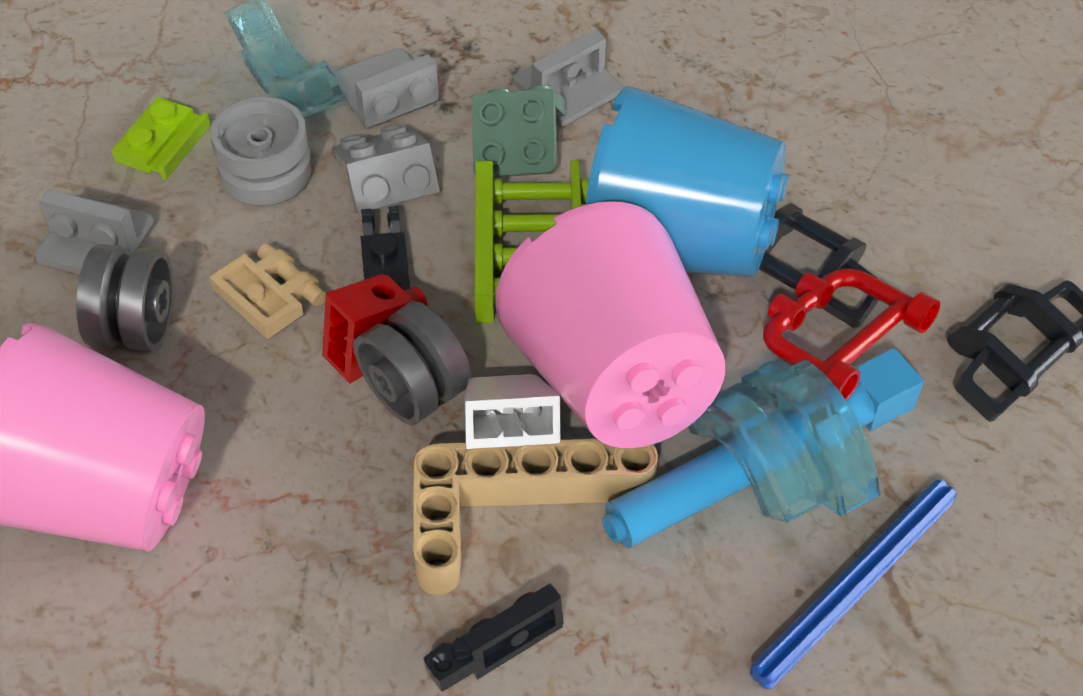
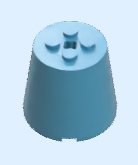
[585,86,789,277]

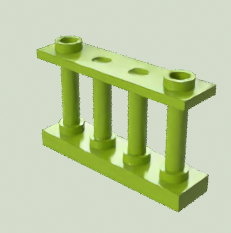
[475,160,588,323]

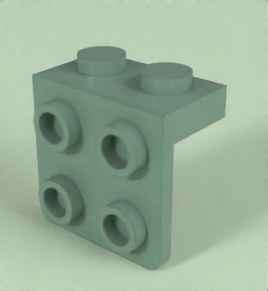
[472,85,566,178]

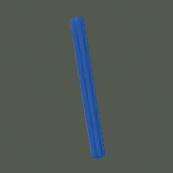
[750,479,957,689]

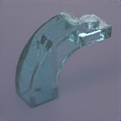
[224,0,345,118]
[741,358,880,516]
[688,382,829,523]

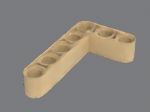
[413,439,658,595]

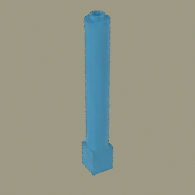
[602,348,924,548]

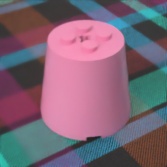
[496,201,725,448]
[0,322,205,552]

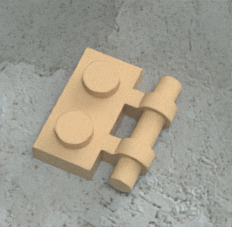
[209,243,326,340]

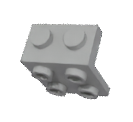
[332,48,439,129]
[332,124,440,214]

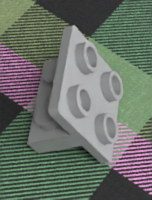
[513,30,623,126]
[35,189,153,274]

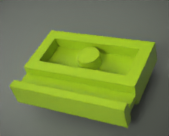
[112,97,211,180]

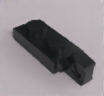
[423,583,564,692]

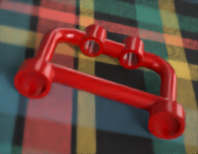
[763,268,940,404]

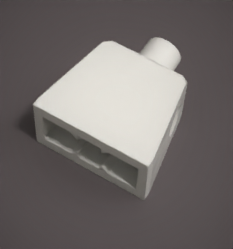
[464,374,560,449]

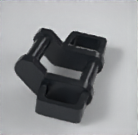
[759,203,879,328]
[947,280,1083,422]

